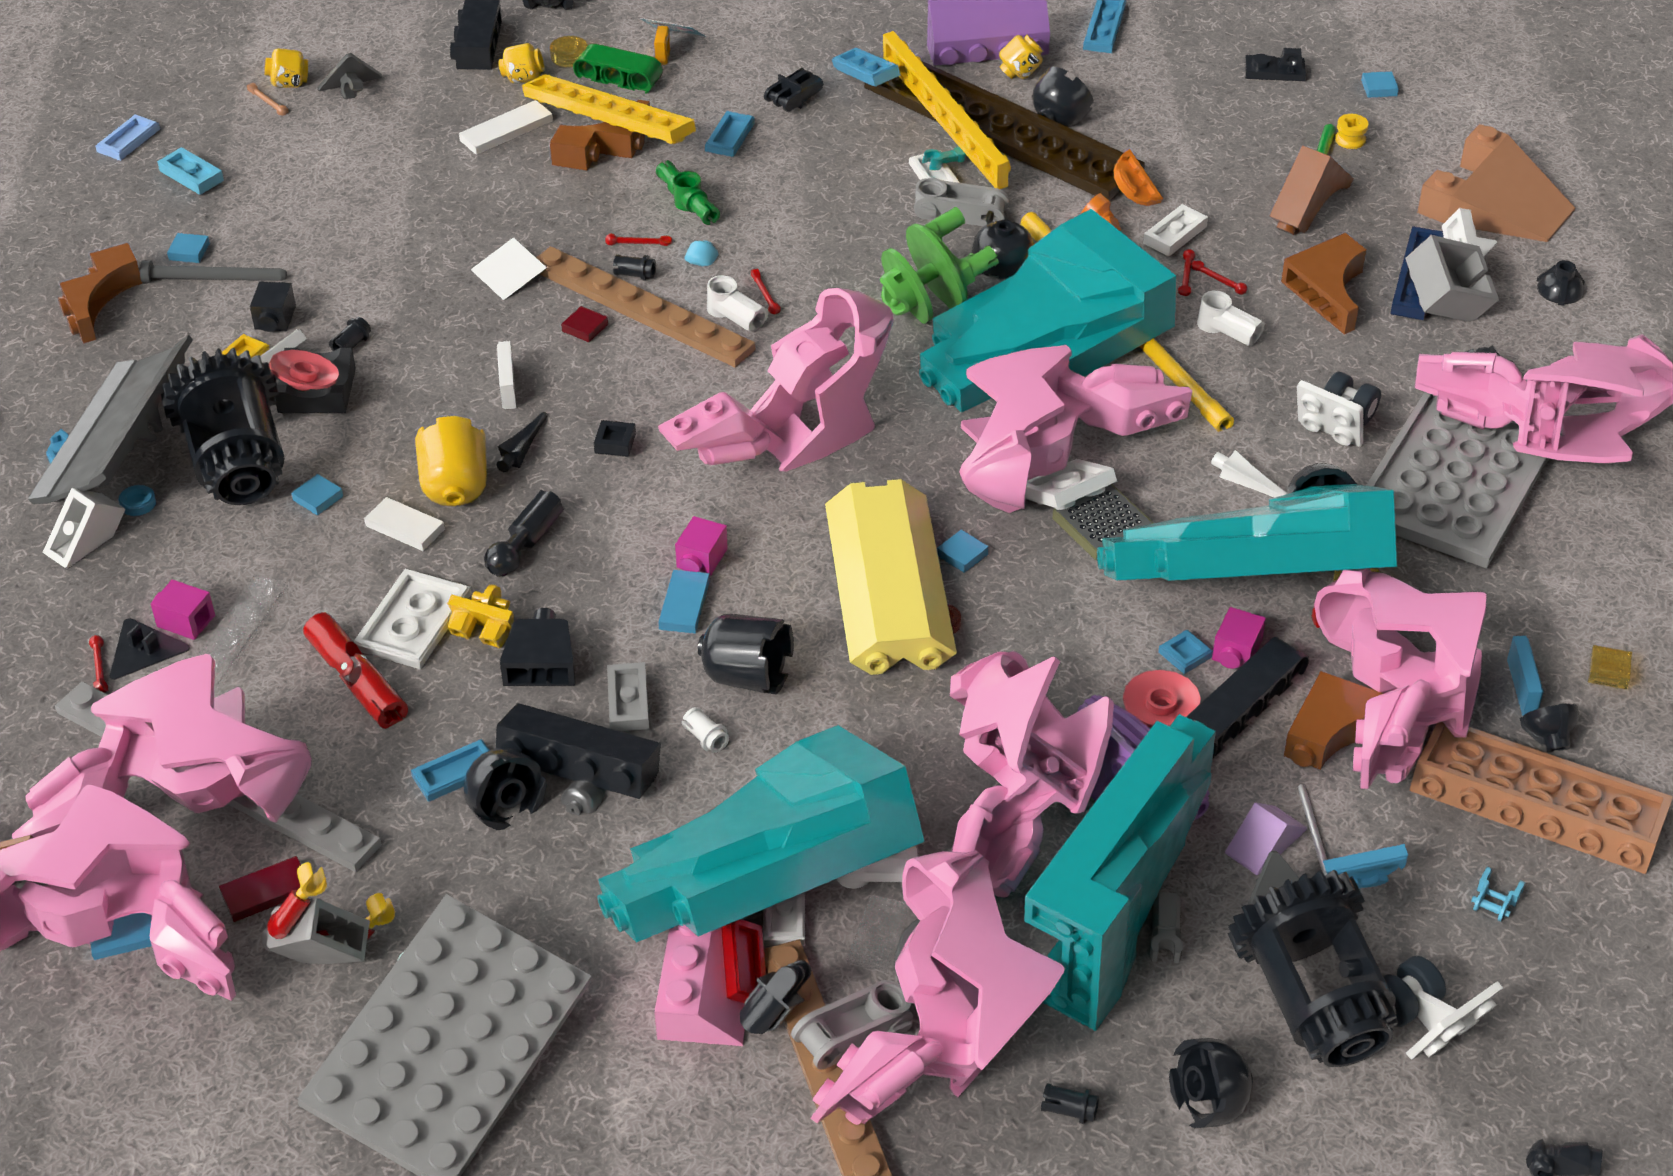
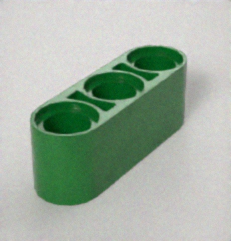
[573,44,663,93]

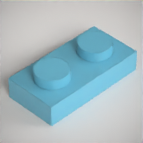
[157,147,224,195]

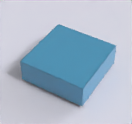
[1361,71,1399,98]
[167,233,210,263]
[291,474,343,516]
[937,529,989,573]
[1158,630,1213,674]

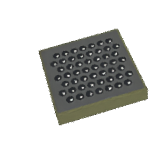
[1052,484,1154,561]

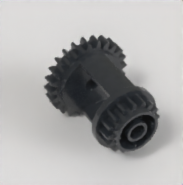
[161,348,285,505]
[1227,870,1398,1067]

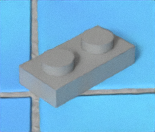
[607,662,649,731]

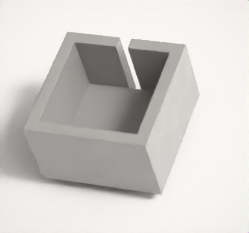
[1405,235,1499,321]

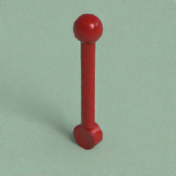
[605,233,672,246]
[1178,249,1195,296]
[1191,261,1248,295]
[751,268,781,314]
[89,635,109,693]

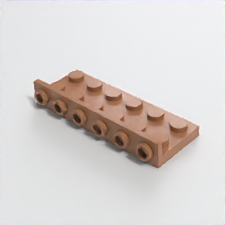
[1409,722,1673,874]

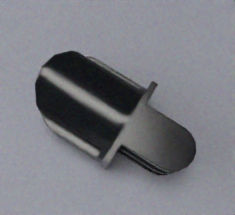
[764,68,824,112]
[740,960,812,1034]

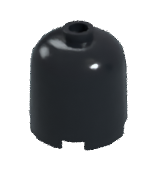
[698,614,794,695]

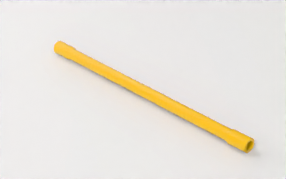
[1021,212,1234,432]

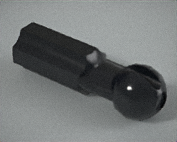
[484,489,564,577]

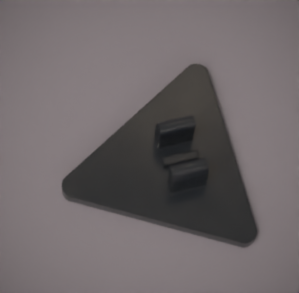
[109,618,190,680]

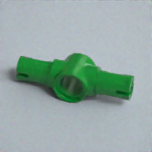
[656,160,720,225]

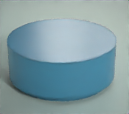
[118,485,156,516]

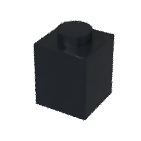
[250,281,296,332]

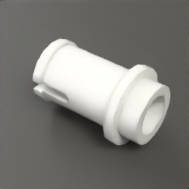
[682,707,729,753]

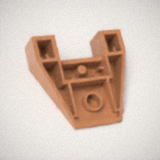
[1417,124,1575,242]

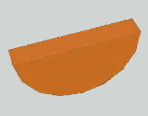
[1114,149,1163,206]

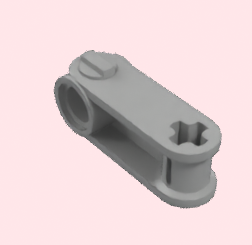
[914,178,1009,226]
[791,980,913,1070]

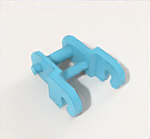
[1471,866,1526,922]

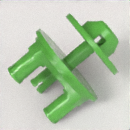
[880,207,999,324]

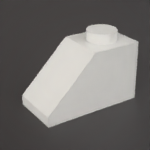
[43,488,125,569]

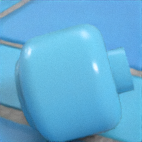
[684,240,719,266]

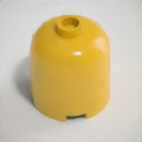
[415,416,487,506]

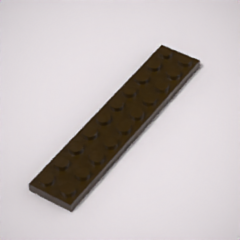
[864,61,1145,201]

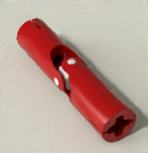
[303,612,408,729]

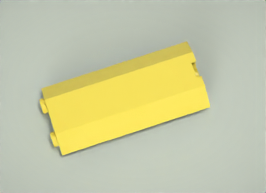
[825,479,957,675]

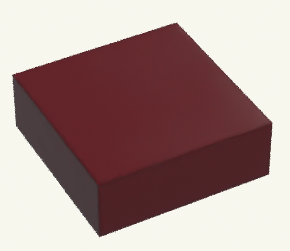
[561,306,608,342]

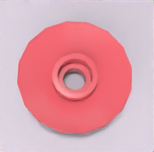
[269,350,339,391]
[1123,670,1201,727]

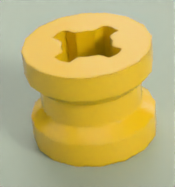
[1335,114,1369,149]

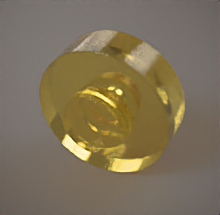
[550,36,588,67]

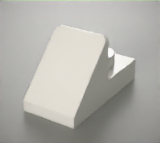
[1442,208,1497,257]

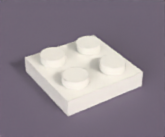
[1025,459,1117,510]

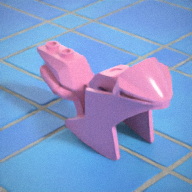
[658,288,893,472]
[1415,334,1673,463]
[959,345,1192,513]
[1314,568,1486,789]
[950,651,1114,897]
[12,654,311,839]
[0,785,236,1001]
[810,851,1065,1125]

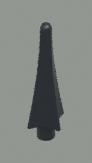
[496,412,547,472]

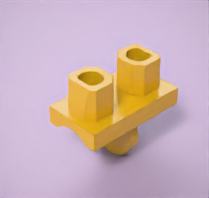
[447,584,514,648]

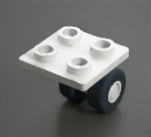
[1297,371,1381,447]
[1383,956,1503,1060]

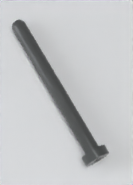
[140,260,287,283]

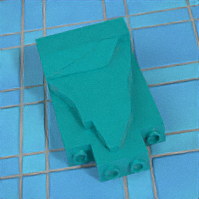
[919,209,1176,413]
[1097,484,1397,581]
[1024,714,1216,1031]
[597,725,925,943]

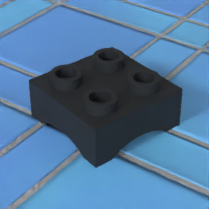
[275,348,356,413]

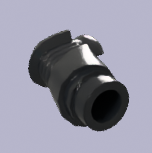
[1526,1139,1603,1176]

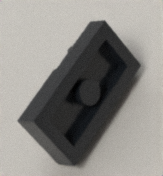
[1245,48,1306,82]

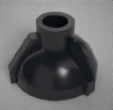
[1536,260,1585,306]
[1519,703,1579,752]

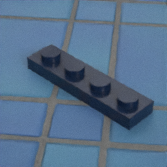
[1390,226,1444,320]

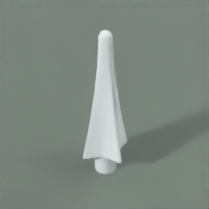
[1211,450,1287,498]

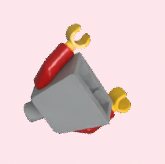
[262,862,395,964]

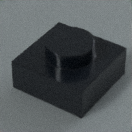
[594,420,636,457]

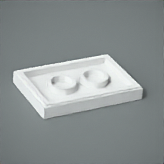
[354,569,472,669]

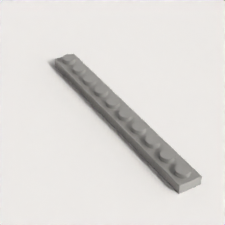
[55,682,382,872]

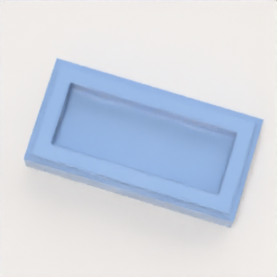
[95,114,160,161]

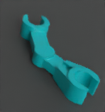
[922,146,966,171]

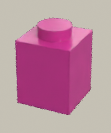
[675,516,728,577]
[151,579,215,640]
[1212,607,1266,669]

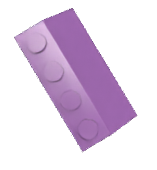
[927,0,1050,66]

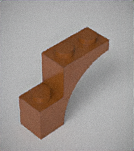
[550,99,650,171]
[58,243,142,344]

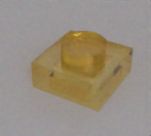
[1588,645,1632,689]

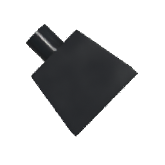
[500,608,576,686]

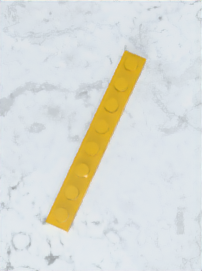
[883,31,1011,189]
[522,74,696,144]

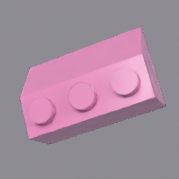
[655,925,745,1046]

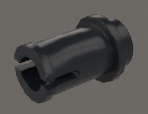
[613,254,656,281]
[329,317,371,351]
[1041,1083,1099,1124]

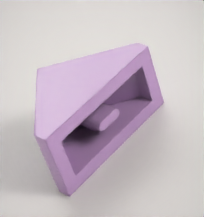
[1225,803,1307,875]

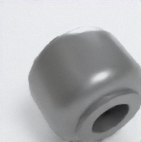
[561,781,604,816]

